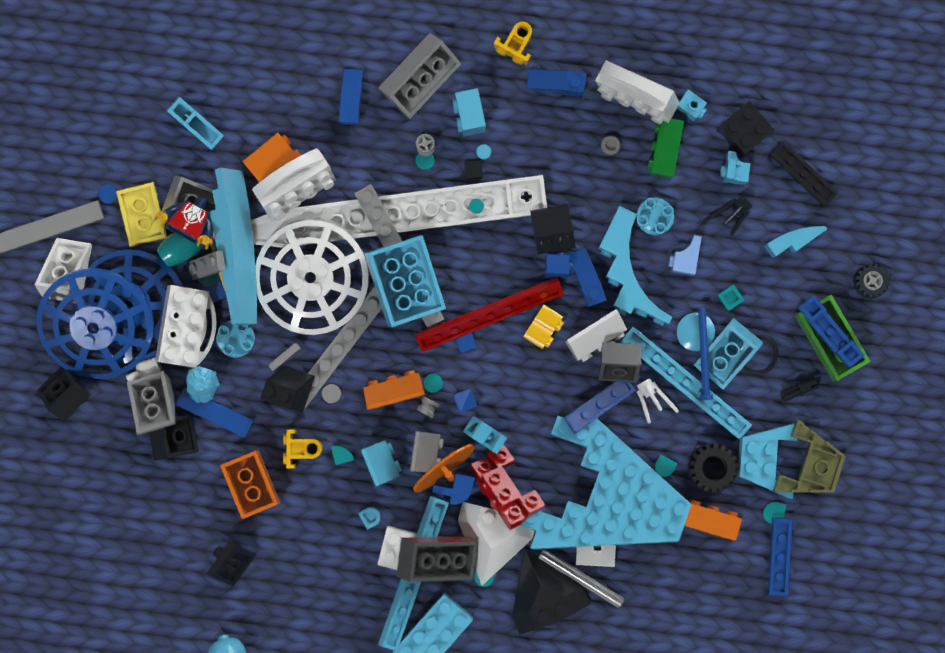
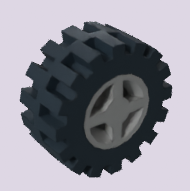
[853,264,890,299]

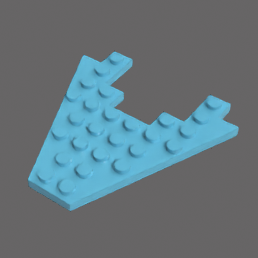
[520,416,691,550]

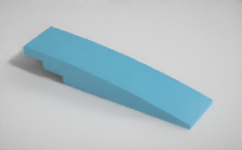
[210,168,257,325]

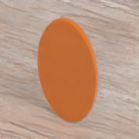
[413,444,475,493]

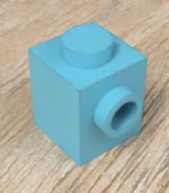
[676,90,707,121]

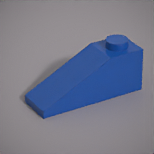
[526,70,586,97]
[568,248,607,308]

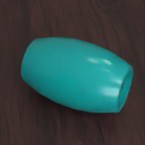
[157,232,204,267]

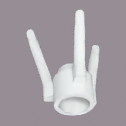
[637,379,679,424]

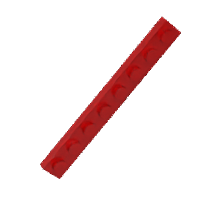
[415,277,564,352]

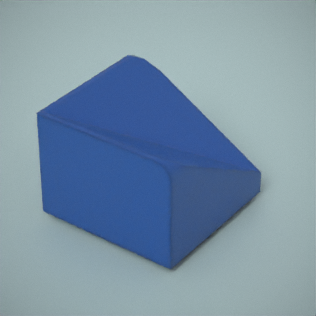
[453,389,478,413]

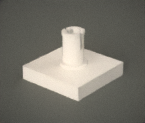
[576,545,616,567]

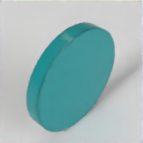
[469,199,484,214]

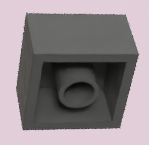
[598,341,641,383]

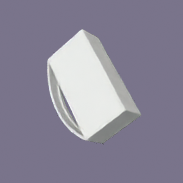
[595,60,679,124]
[252,148,336,221]
[155,285,216,368]

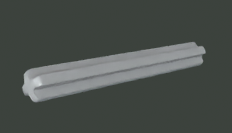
[539,549,624,608]

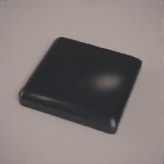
[464,160,483,179]

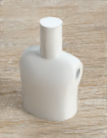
[126,356,163,382]

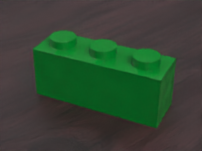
[647,118,684,180]

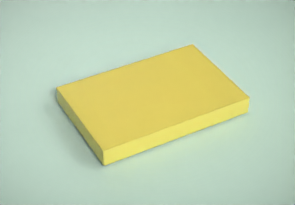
[116,182,167,247]

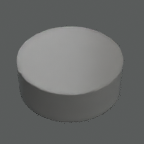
[601,136,620,155]

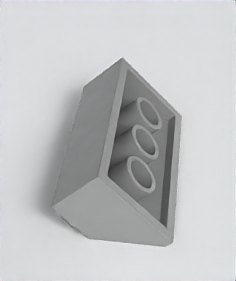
[378,33,461,119]

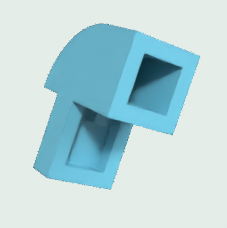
[463,416,507,454]

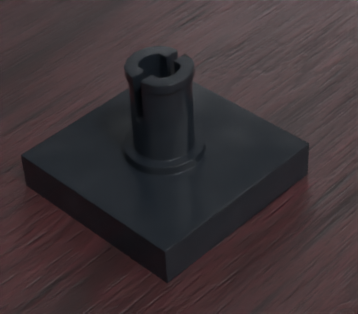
[207,541,256,587]

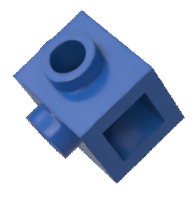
[544,252,573,279]

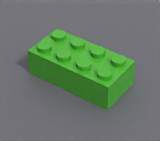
[794,295,871,381]

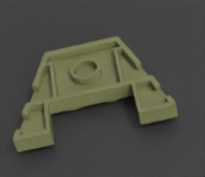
[773,420,846,493]

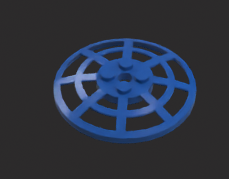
[72,250,184,364]
[36,268,154,379]

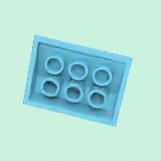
[364,235,446,327]

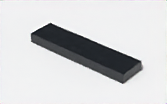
[770,141,838,207]

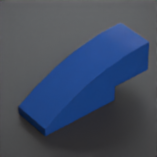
[339,69,363,126]

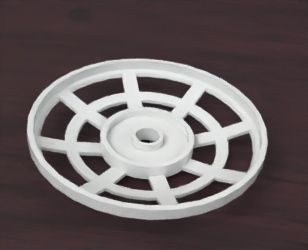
[255,220,369,335]

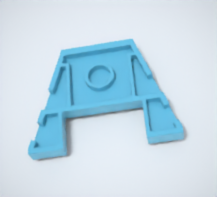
[738,423,797,499]

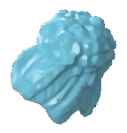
[186,366,220,403]

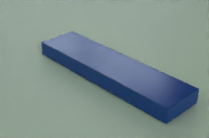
[563,381,636,434]
[176,388,254,438]
[768,517,793,597]

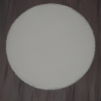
[322,384,341,403]

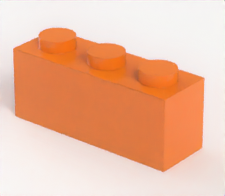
[684,499,742,541]

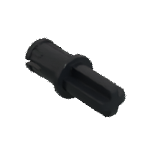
[780,377,819,402]

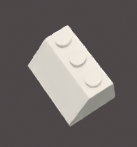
[565,309,627,362]

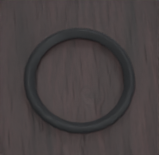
[743,334,778,375]

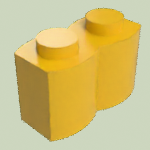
[523,305,564,349]

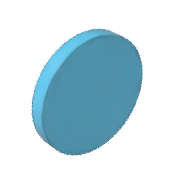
[476,144,491,159]

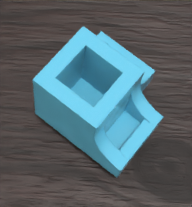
[720,151,750,185]

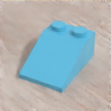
[694,318,763,390]
[361,440,402,486]

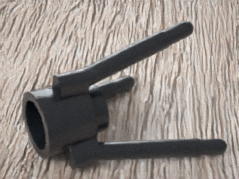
[704,196,752,236]

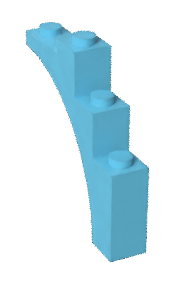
[598,206,672,326]

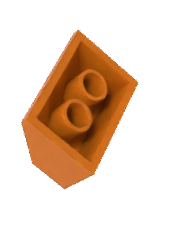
[363,370,425,410]

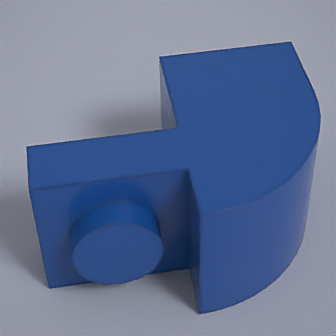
[432,473,475,505]

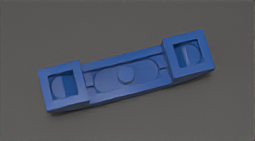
[799,295,864,368]

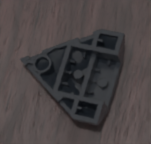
[512,548,590,634]

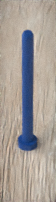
[698,308,713,400]

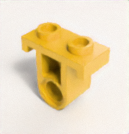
[494,22,532,66]
[283,429,323,468]

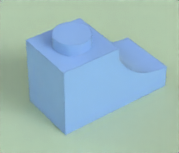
[668,235,702,276]

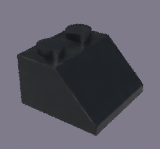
[530,204,576,255]
[260,365,315,413]
[36,367,91,422]
[149,415,198,461]

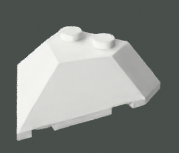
[458,502,534,586]

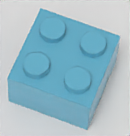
[452,88,486,137]

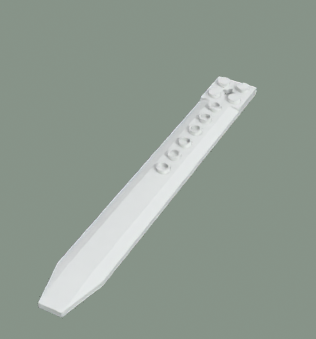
[251,175,547,248]

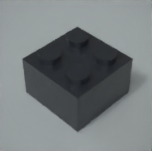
[717,101,774,157]

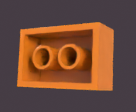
[220,450,280,519]

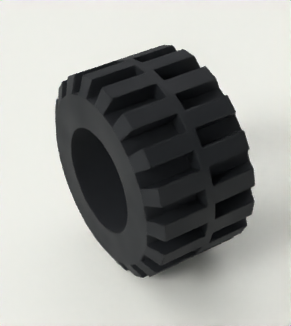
[688,444,739,493]

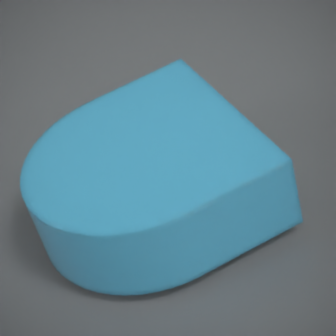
[358,507,381,530]

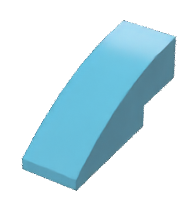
[166,96,224,150]
[764,226,827,258]

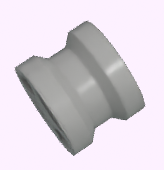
[416,134,435,156]
[416,396,439,418]

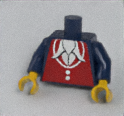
[154,196,213,250]

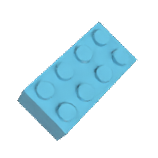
[392,592,473,653]

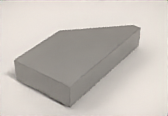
[269,343,302,371]

